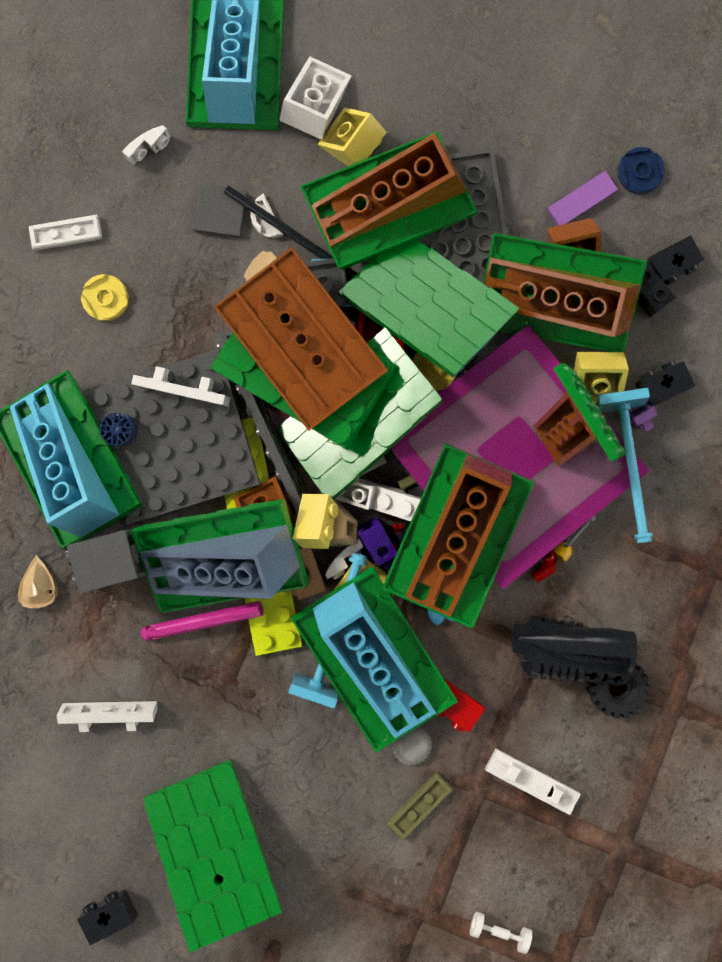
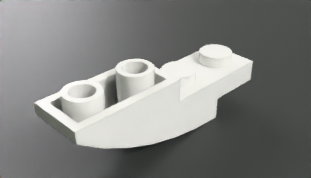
[336,478,421,521]

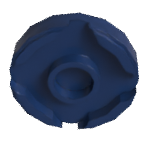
[617,147,665,194]

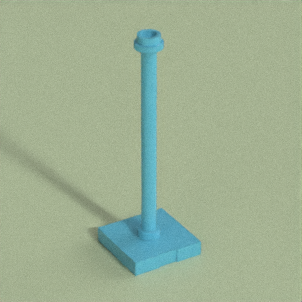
[596,388,653,543]
[288,553,367,708]

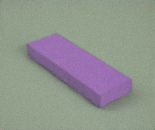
[546,171,618,226]

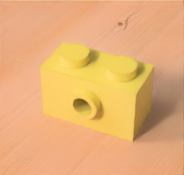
[293,494,338,549]

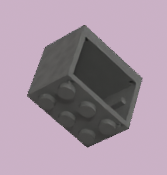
[66,530,146,594]

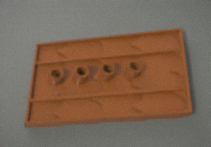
[214,247,388,431]

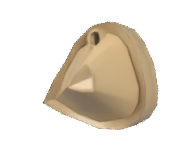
[18,555,59,608]

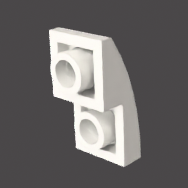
[122,125,170,165]
[325,538,364,580]

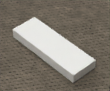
[29,215,103,251]

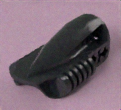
[511,615,637,685]

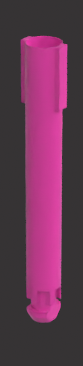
[141,601,264,641]

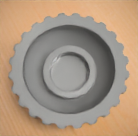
[392,726,432,765]

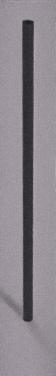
[224,185,478,362]

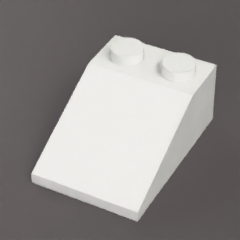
[279,56,351,140]

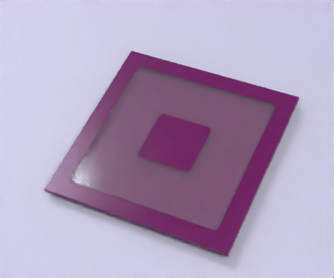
[390,325,649,590]

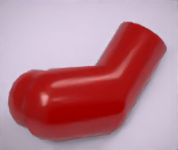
[531,550,557,583]

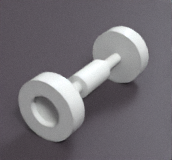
[470,911,532,954]

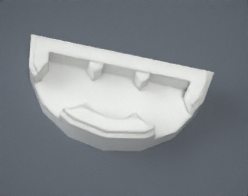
[250,193,284,239]

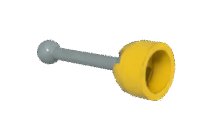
[552,516,596,563]

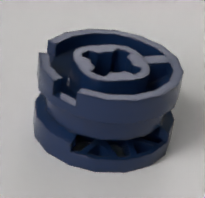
[100,413,138,446]

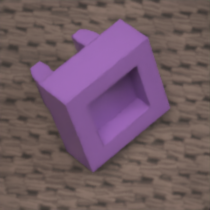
[629,403,657,432]

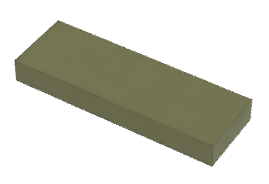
[387,771,453,841]

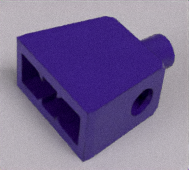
[357,517,397,573]

